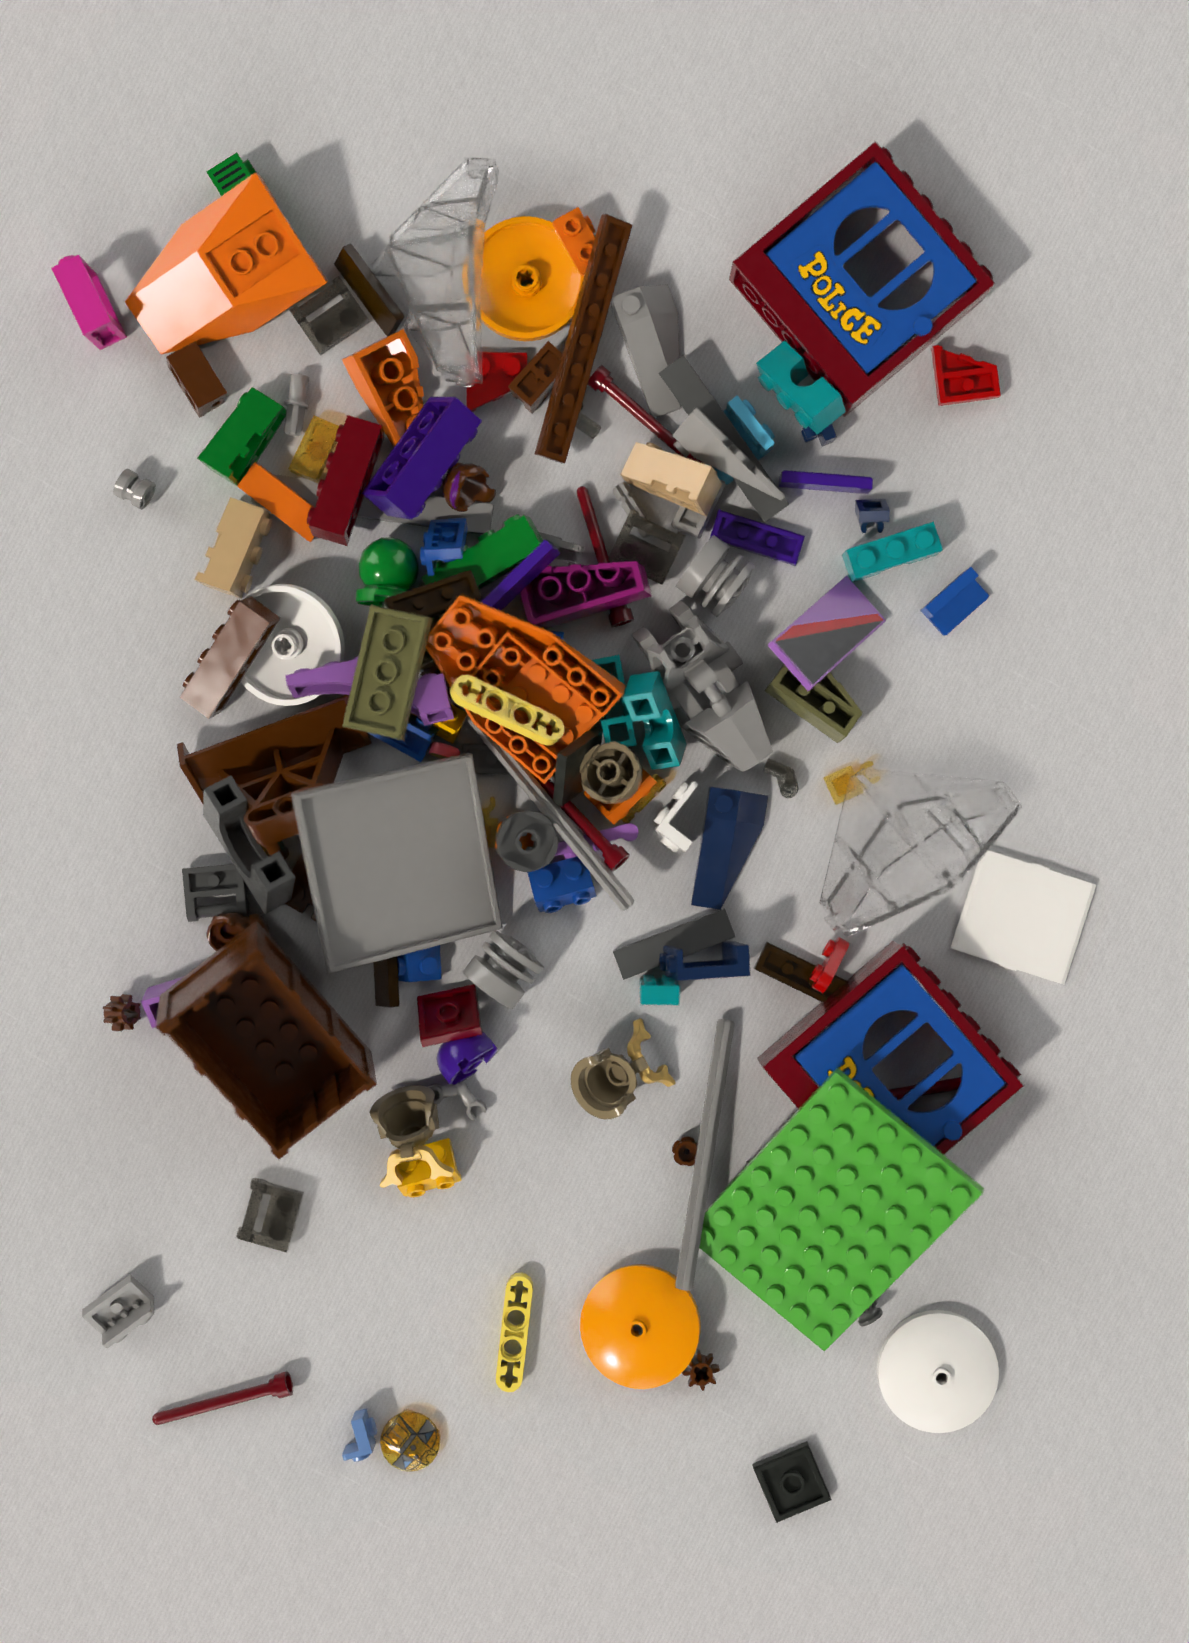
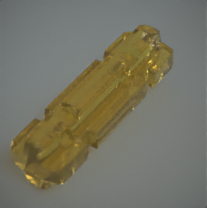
[620,774,666,824]

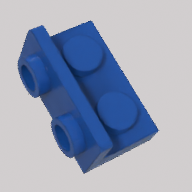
[420,518,468,576]

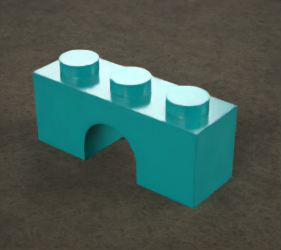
[756,340,846,435]
[842,521,943,582]
[591,655,637,747]
[623,671,687,770]

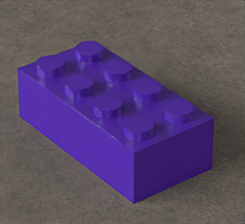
[361,397,482,520]

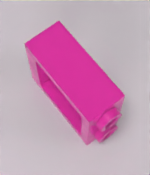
[51,255,127,350]

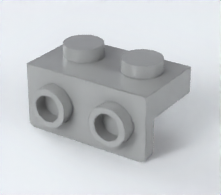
[82,1274,154,1348]

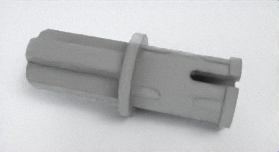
[284,374,309,436]

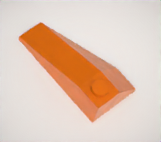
[342,329,424,447]

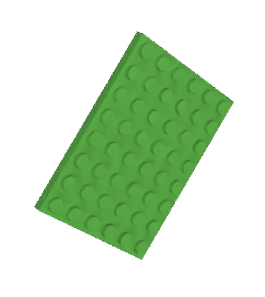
[699,1068,984,1351]

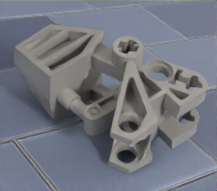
[632,601,773,772]

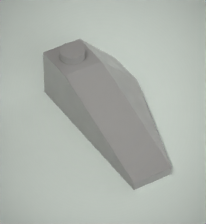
[611,284,681,418]
[672,407,785,500]

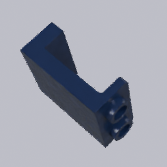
[659,941,750,981]

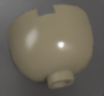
[580,742,643,804]

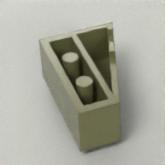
[765,664,862,743]

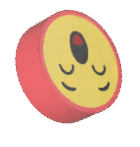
[429,742,460,759]

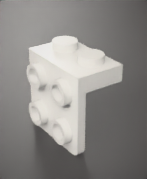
[653,781,698,853]

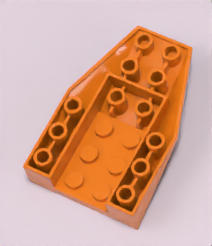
[125,172,328,355]
[425,594,626,784]

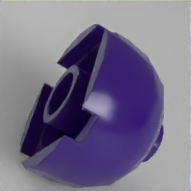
[436,1031,498,1085]

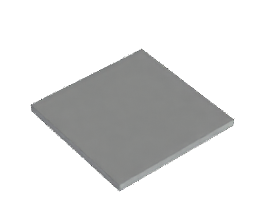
[291,753,503,974]

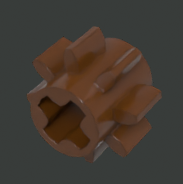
[102,994,141,1032]
[682,1349,720,1391]

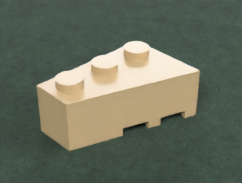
[620,442,722,517]
[195,497,272,599]

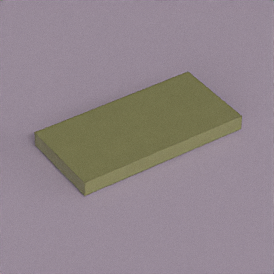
[343,605,432,741]

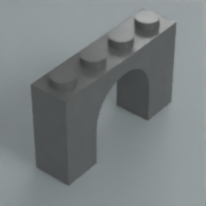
[203,775,295,914]

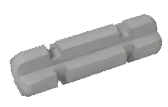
[613,482,656,538]

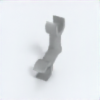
[428,1082,487,1121]

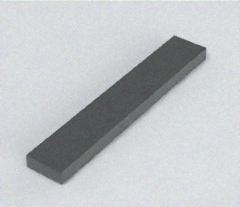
[659,355,789,522]

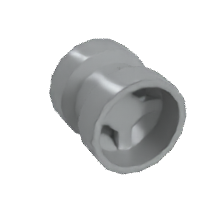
[113,468,156,510]

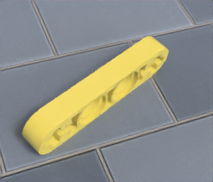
[450,675,565,746]
[496,1272,533,1392]

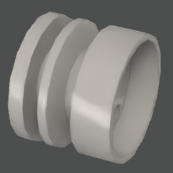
[676,535,755,617]
[463,930,544,1009]

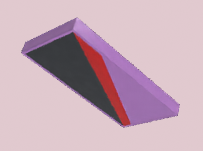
[768,576,886,691]

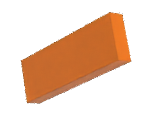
[237,462,315,542]

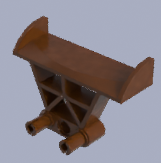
[177,694,372,860]

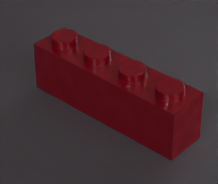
[307,415,385,546]

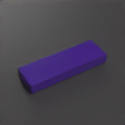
[778,470,873,494]
[710,510,805,566]
[481,540,560,611]

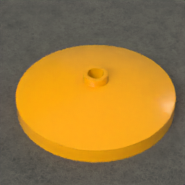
[465,216,585,341]
[580,1264,701,1389]

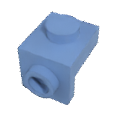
[342,1408,377,1462]

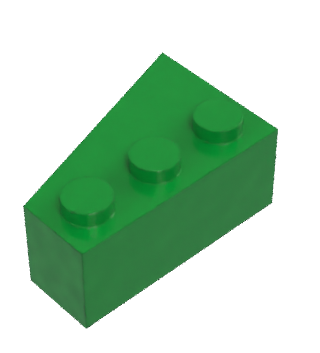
[197,387,286,488]

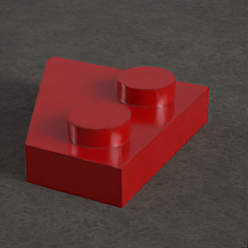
[931,345,1001,406]
[466,352,527,412]

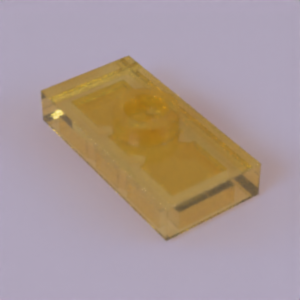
[288,416,339,483]

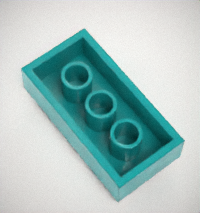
[639,975,680,1005]

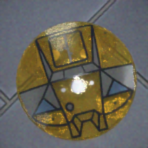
[380,1409,441,1472]

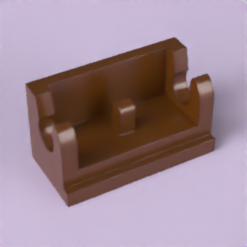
[166,341,227,418]
[508,341,563,414]

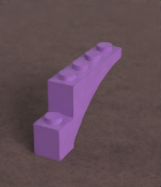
[285,656,454,726]

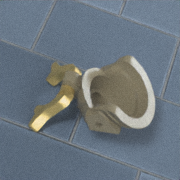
[571,1018,676,1119]
[370,1085,454,1188]

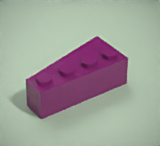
[514,561,652,629]

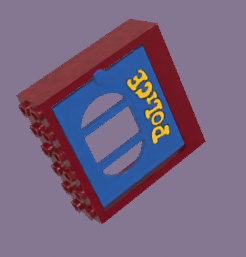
[729,141,995,417]
[757,941,1024,1155]

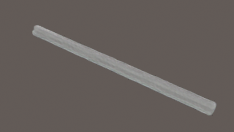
[455,703,634,911]
[675,1019,735,1291]

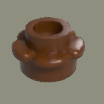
[672,1136,698,1166]

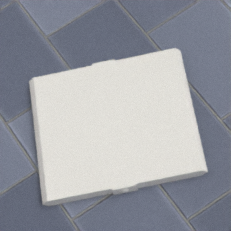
[951,848,1096,985]

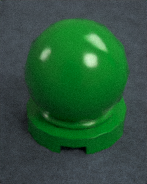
[356,537,419,607]

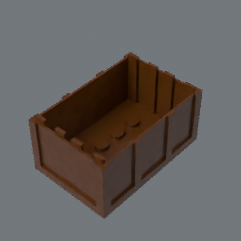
[156,921,377,1160]

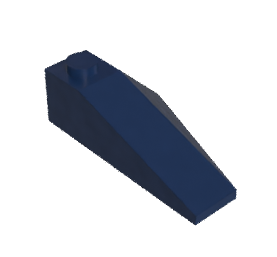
[691,787,768,910]

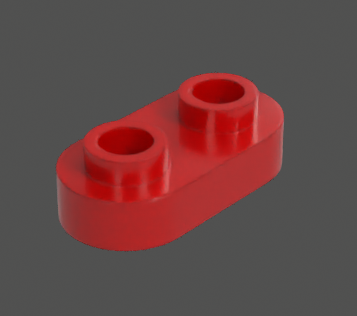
[809,937,850,994]

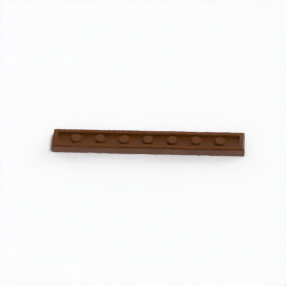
[534,214,632,464]

